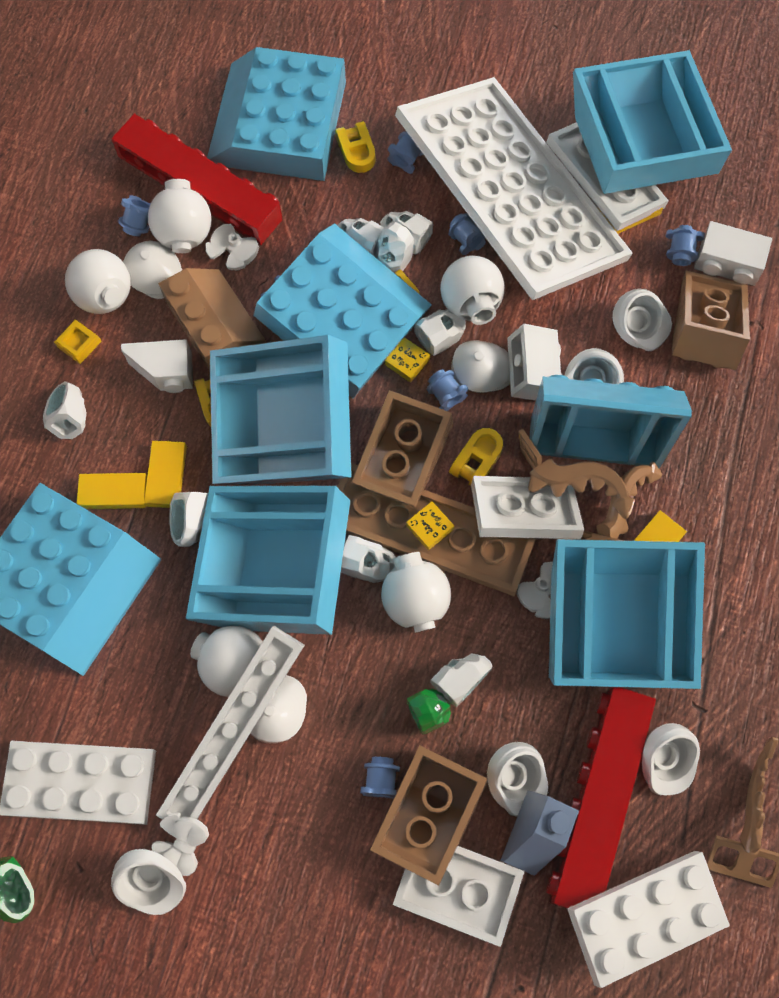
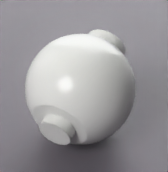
[148,179,211,253]
[65,249,131,314]
[440,256,505,325]
[381,552,451,633]
[190,626,263,697]

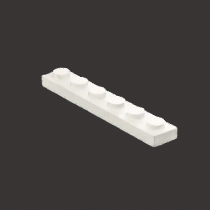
[156,626,305,820]

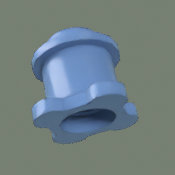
[387,132,423,174]
[118,195,151,236]
[449,213,486,255]
[666,225,705,266]
[426,369,468,411]
[360,757,400,799]

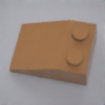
[672,270,750,370]
[351,390,453,507]
[370,745,487,886]

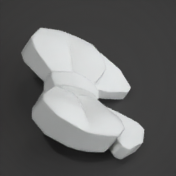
[206,224,259,271]
[517,562,553,619]
[152,812,209,876]

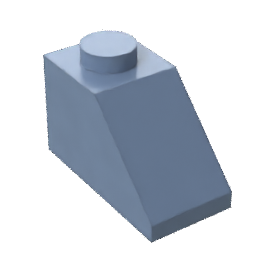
[500,790,579,876]

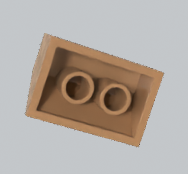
[158,268,266,371]

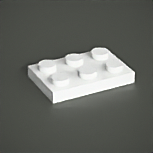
[471,476,584,539]
[393,846,525,947]

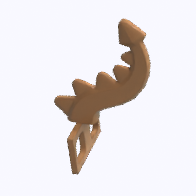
[519,429,635,519]
[582,462,662,541]
[706,736,779,888]

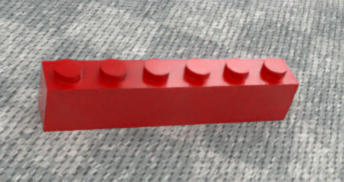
[111,113,283,246]
[546,687,656,909]

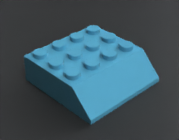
[207,47,346,181]
[573,50,732,194]
[253,224,432,398]
[210,335,351,484]
[529,375,692,468]
[0,483,161,676]
[186,486,350,635]
[549,539,705,689]

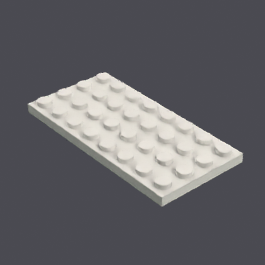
[395,77,632,300]

